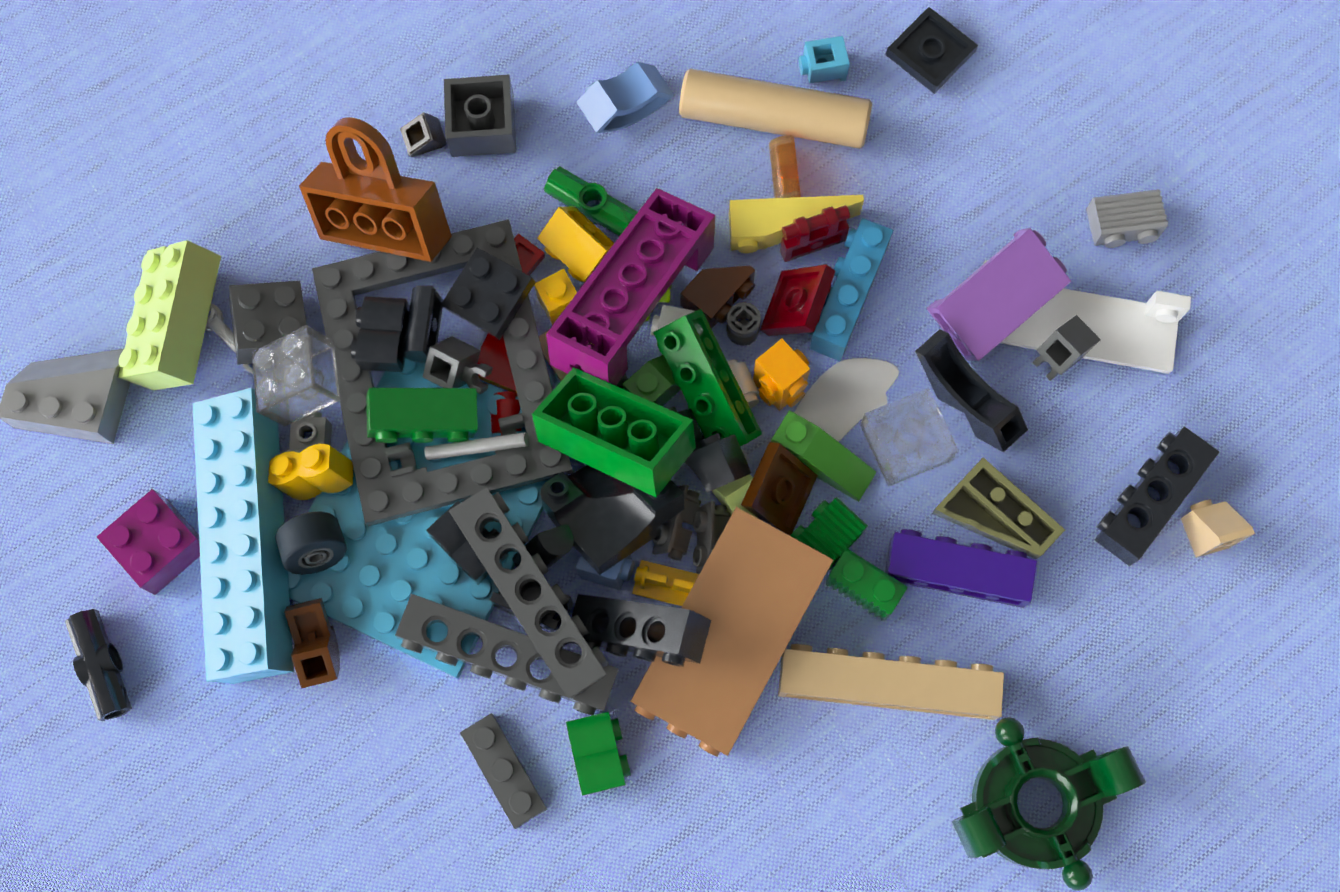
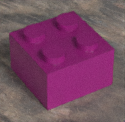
[96,489,200,595]

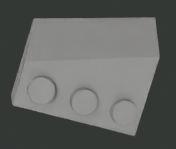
[0,348,131,444]

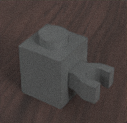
[1032,315,1101,381]
[422,336,493,394]

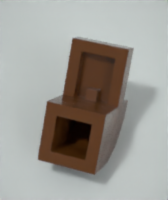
[284,598,340,689]

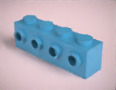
[807,218,894,361]

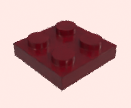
[760,264,836,336]

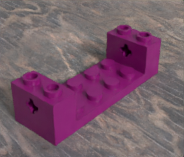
[546,188,715,386]

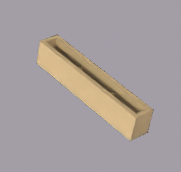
[778,644,1004,720]

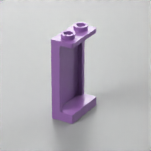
[926,228,1071,361]

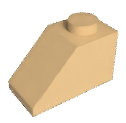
[1181,499,1255,558]

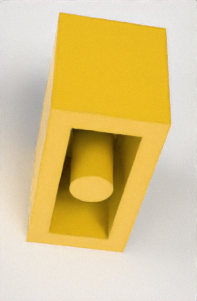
[537,206,614,282]

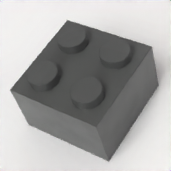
[444,75,516,157]
[229,281,309,365]

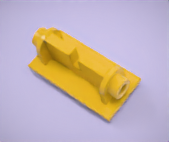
[632,560,699,606]

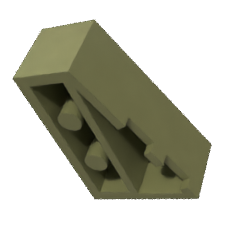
[932,457,1065,559]

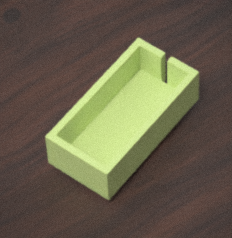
[118,240,221,391]

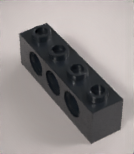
[1095,426,1219,566]
[571,594,711,667]

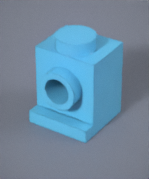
[798,36,850,84]

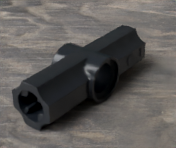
[65,609,132,721]

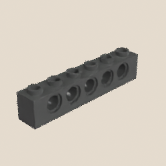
[449,487,609,700]
[395,594,619,716]

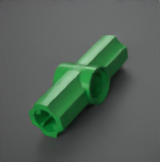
[544,166,638,237]

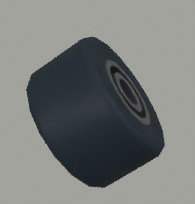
[275,511,347,575]

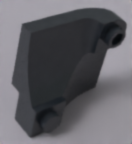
[541,465,684,575]

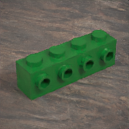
[653,309,763,446]

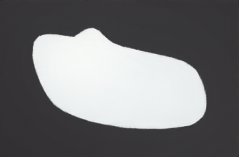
[794,358,899,442]

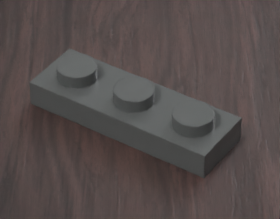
[460,713,547,829]

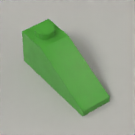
[771,410,876,502]

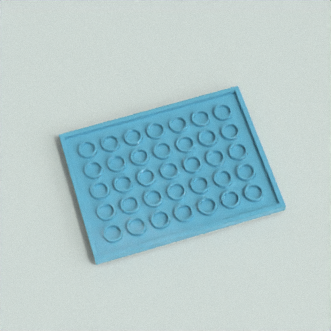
[288,358,550,679]

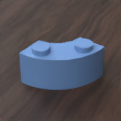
[576,62,675,133]

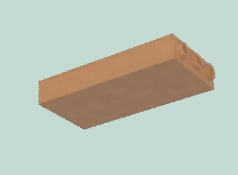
[630,507,833,757]

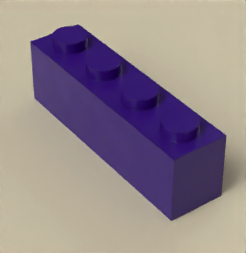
[885,529,1037,608]

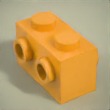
[753,338,810,411]

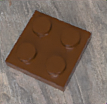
[741,442,818,536]

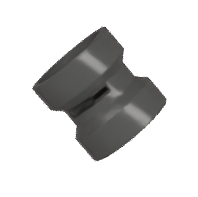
[726,302,761,346]

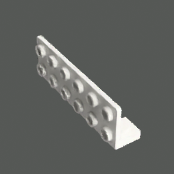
[983,260,1191,374]

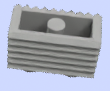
[1086,189,1168,248]

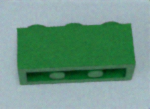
[366,388,478,443]

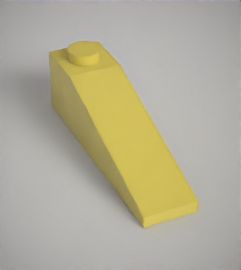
[729,195,864,253]

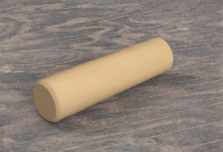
[679,69,872,149]

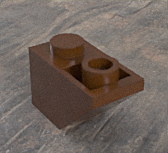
[680,265,755,329]

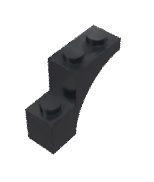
[915,329,1028,453]
[669,407,752,492]

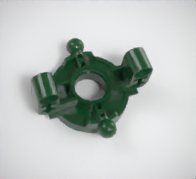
[952,717,1146,891]

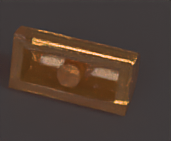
[769,135,801,198]

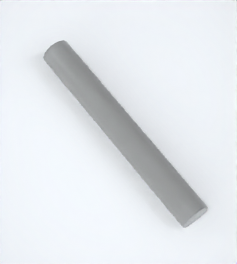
[424,432,529,460]

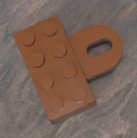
[299,117,452,262]

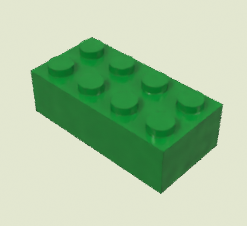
[532,367,696,497]

